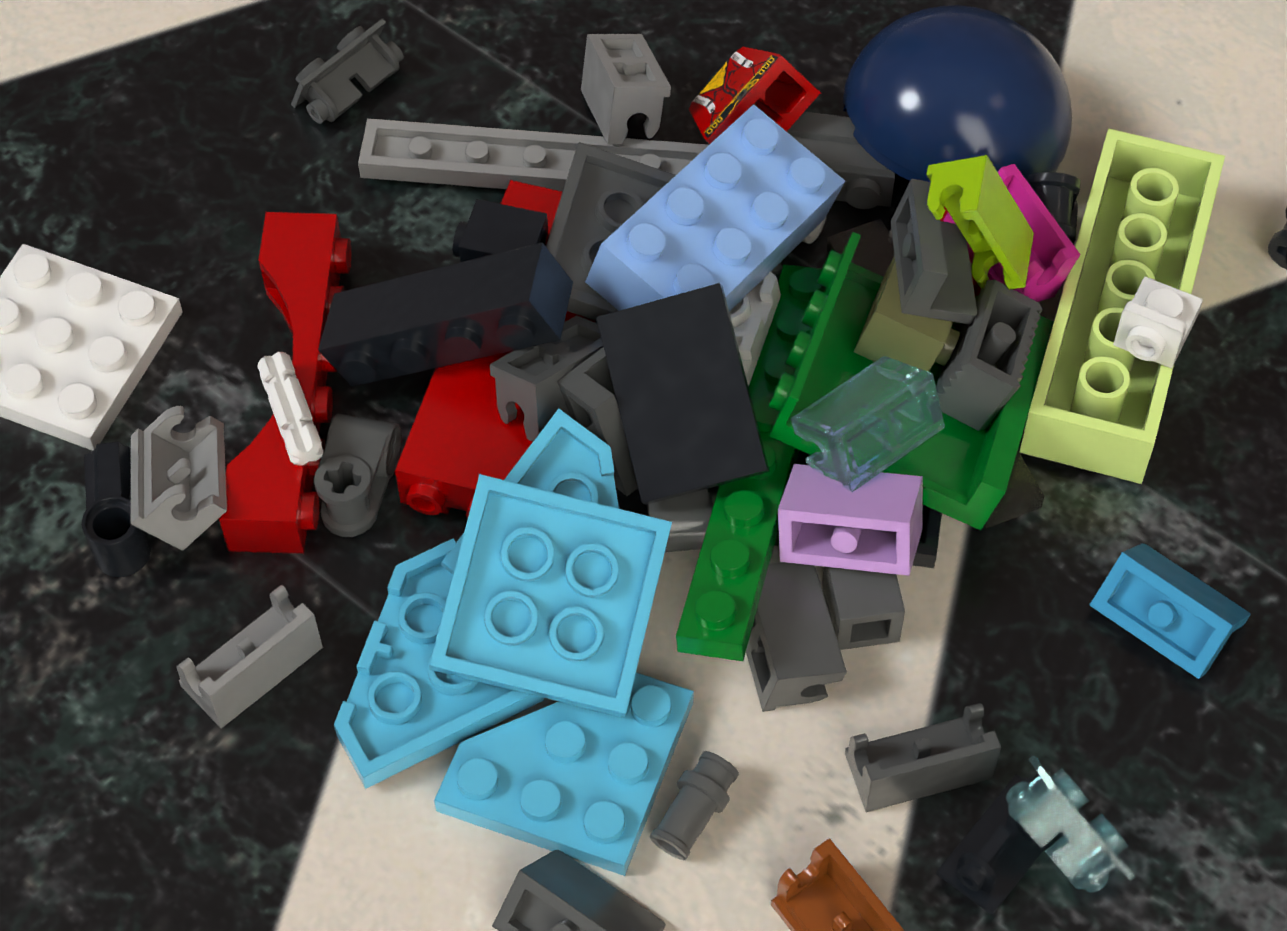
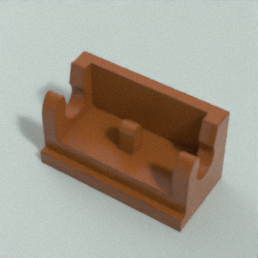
[771,838,904,931]

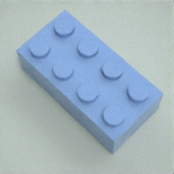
[585,104,845,312]

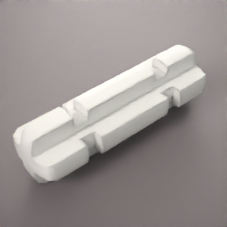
[257,352,323,466]

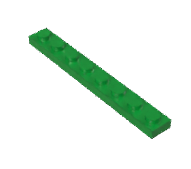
[676,264,826,662]

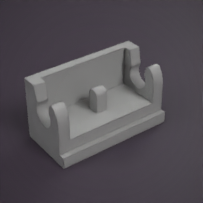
[581,34,671,144]
[131,406,227,551]
[176,585,323,729]

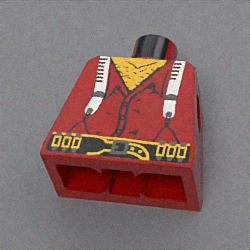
[689,47,821,144]

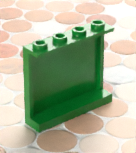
[768,232,1054,530]

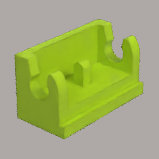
[927,155,1034,290]

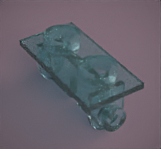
[1006,756,1136,893]

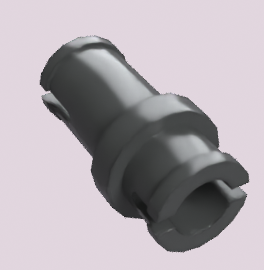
[650,751,739,860]

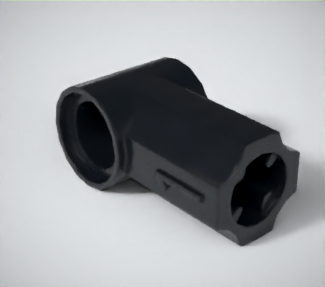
[81,441,151,577]

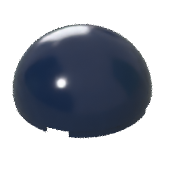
[843,5,1072,182]

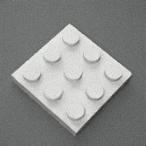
[0,244,183,451]

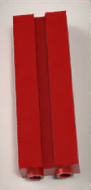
[395,180,595,519]

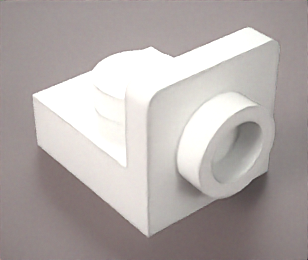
[1113,276,1203,369]

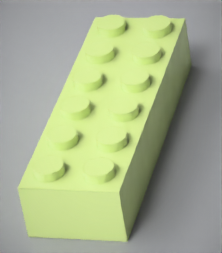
[1019,128,1225,484]

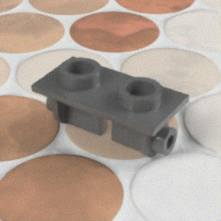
[291,19,404,124]

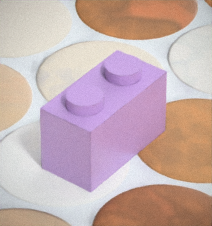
[778,464,923,576]

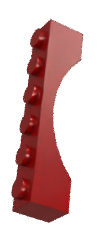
[219,212,352,554]

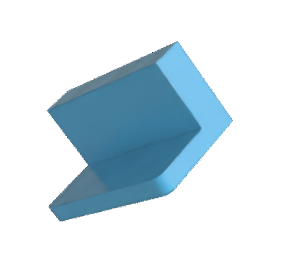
[1090,543,1251,679]

